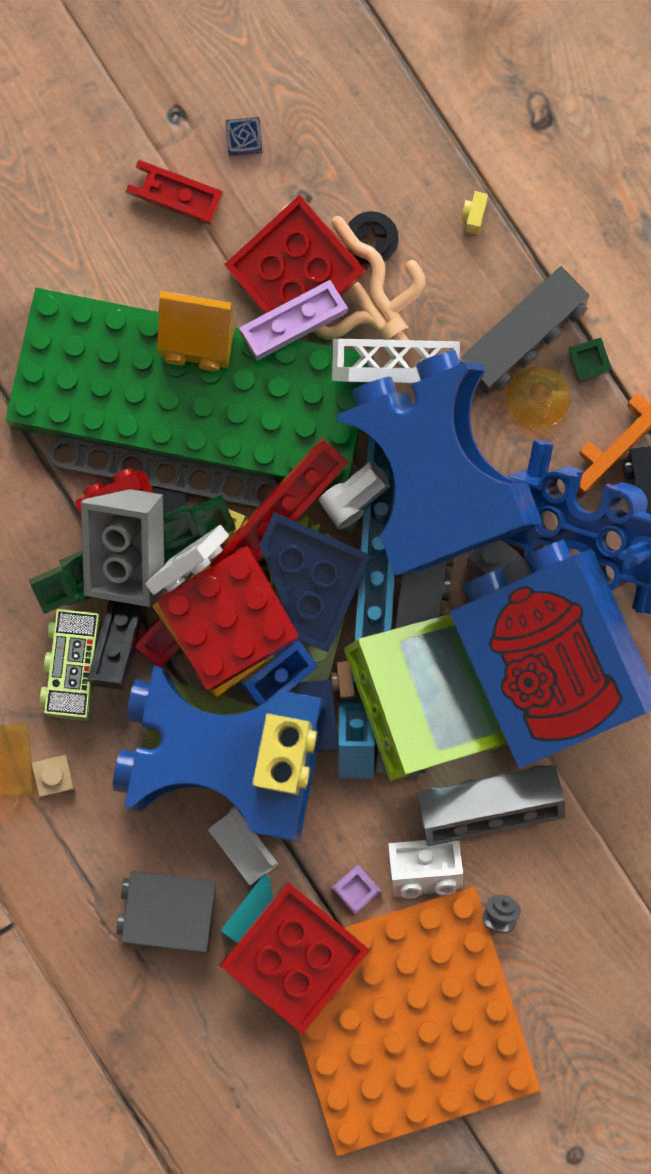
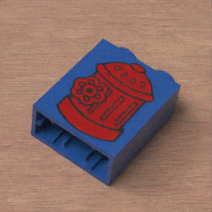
[449,539,651,768]

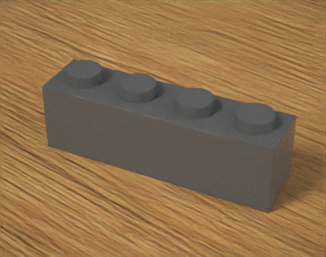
[460,266,590,394]
[417,765,566,846]

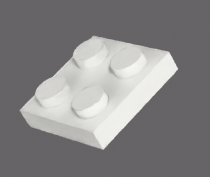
[145,524,229,595]

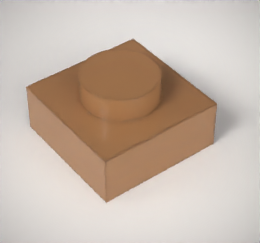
[330,661,355,701]

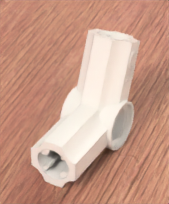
[319,462,390,533]

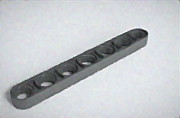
[49,437,279,509]

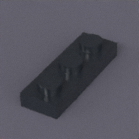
[87,600,146,690]

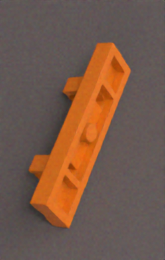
[577,393,651,498]

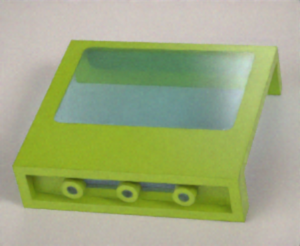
[344,614,508,782]

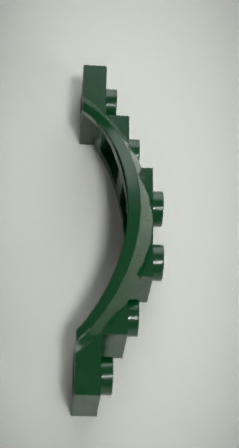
[29,495,236,614]

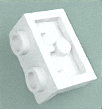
[388,840,463,899]

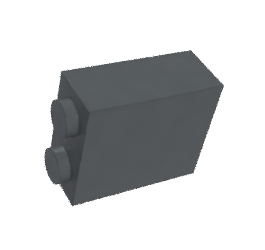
[116,871,217,953]

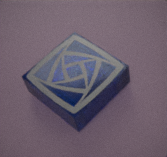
[226,117,262,156]

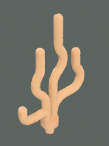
[281,205,426,349]

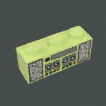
[40,609,102,721]

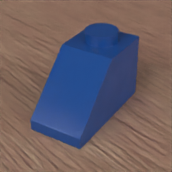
[237,640,318,707]

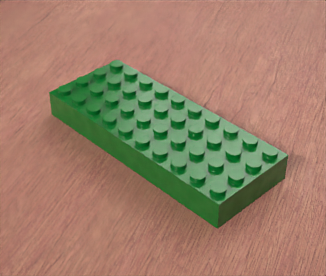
[5,287,374,492]

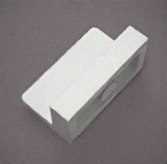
[208,806,278,886]

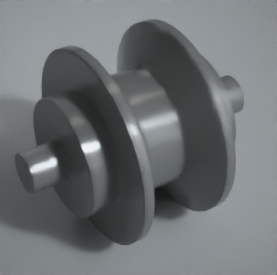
[482,895,521,933]

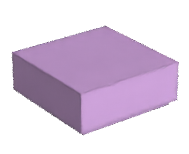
[332,865,381,914]

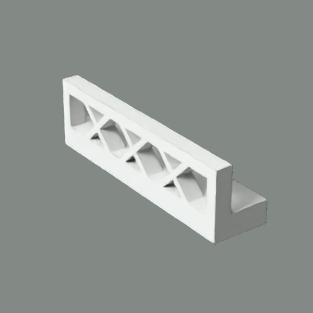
[332,339,460,383]

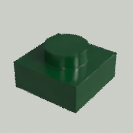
[567,337,612,383]

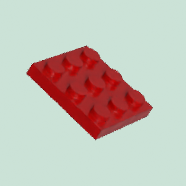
[224,195,368,314]
[156,546,301,692]
[219,881,370,1034]

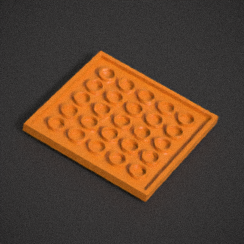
[298,886,541,1156]

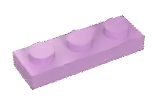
[239,280,348,361]

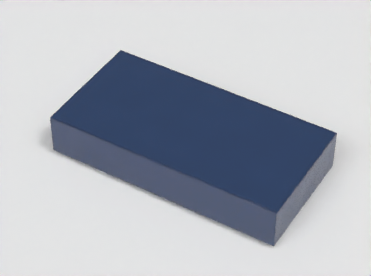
[297,679,339,752]

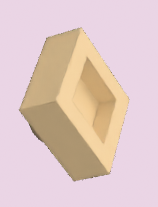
[32,755,75,798]

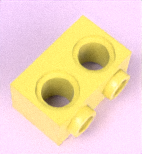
[253,714,317,795]

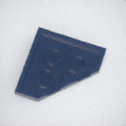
[260,512,371,652]

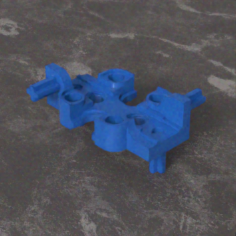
[501,439,651,614]

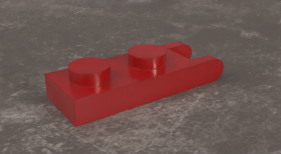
[125,160,224,225]

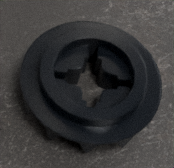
[345,211,399,264]

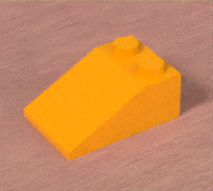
[157,291,236,371]

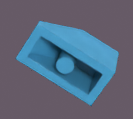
[339,701,374,779]

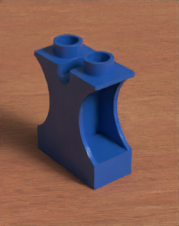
[336,350,542,575]
[113,666,326,843]

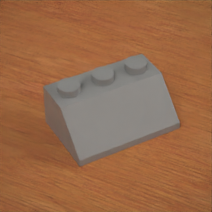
[81,489,164,607]

